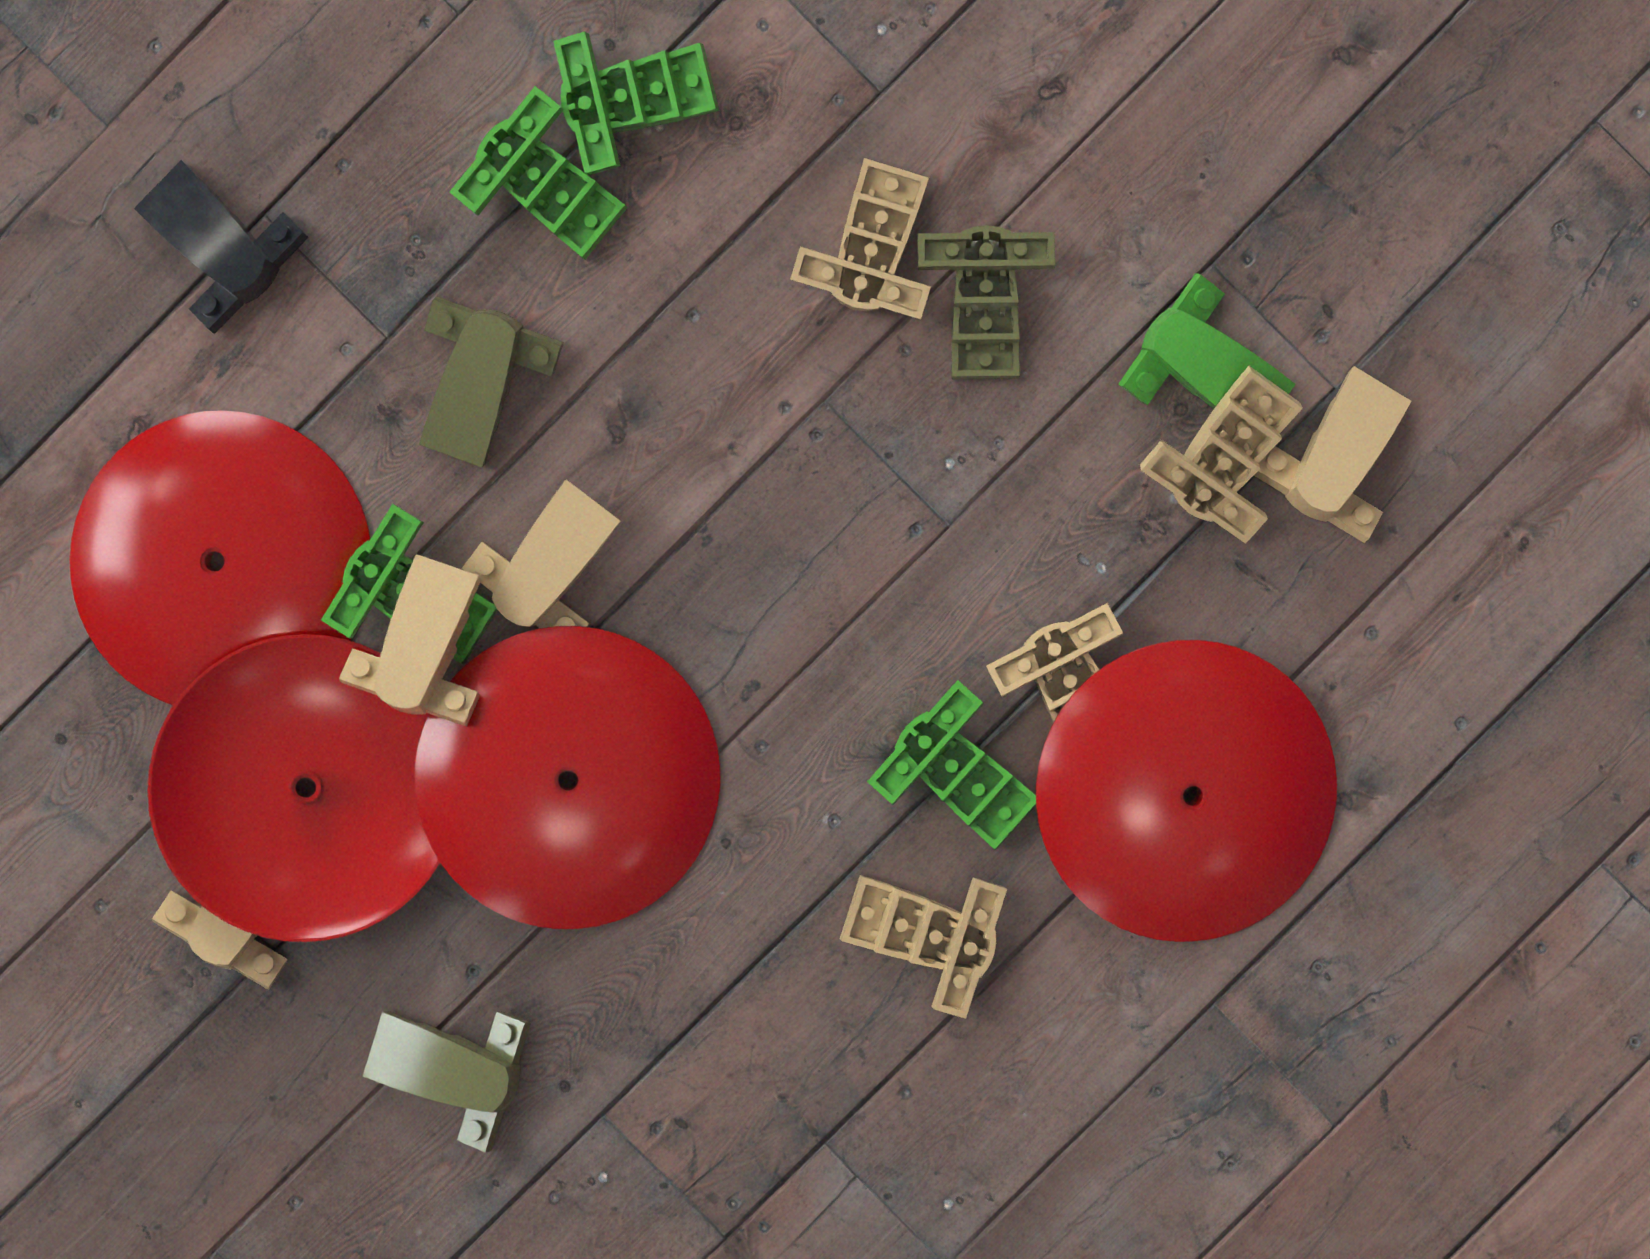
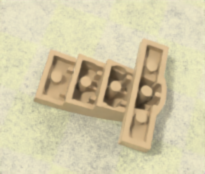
[791,158,931,319]
[1140,366,1303,544]
[1254,366,1411,543]
[462,480,622,628]
[339,554,481,727]
[986,603,1123,723]
[840,875,1007,1019]
[152,891,287,990]

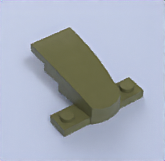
[917,225,1055,379]
[419,296,564,468]
[363,1011,531,1152]

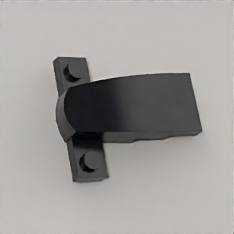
[134,160,309,334]

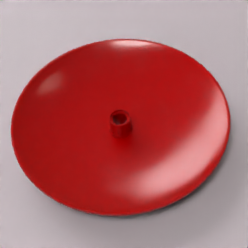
[70,411,371,705]
[415,626,720,929]
[147,634,440,942]
[1036,640,1337,942]

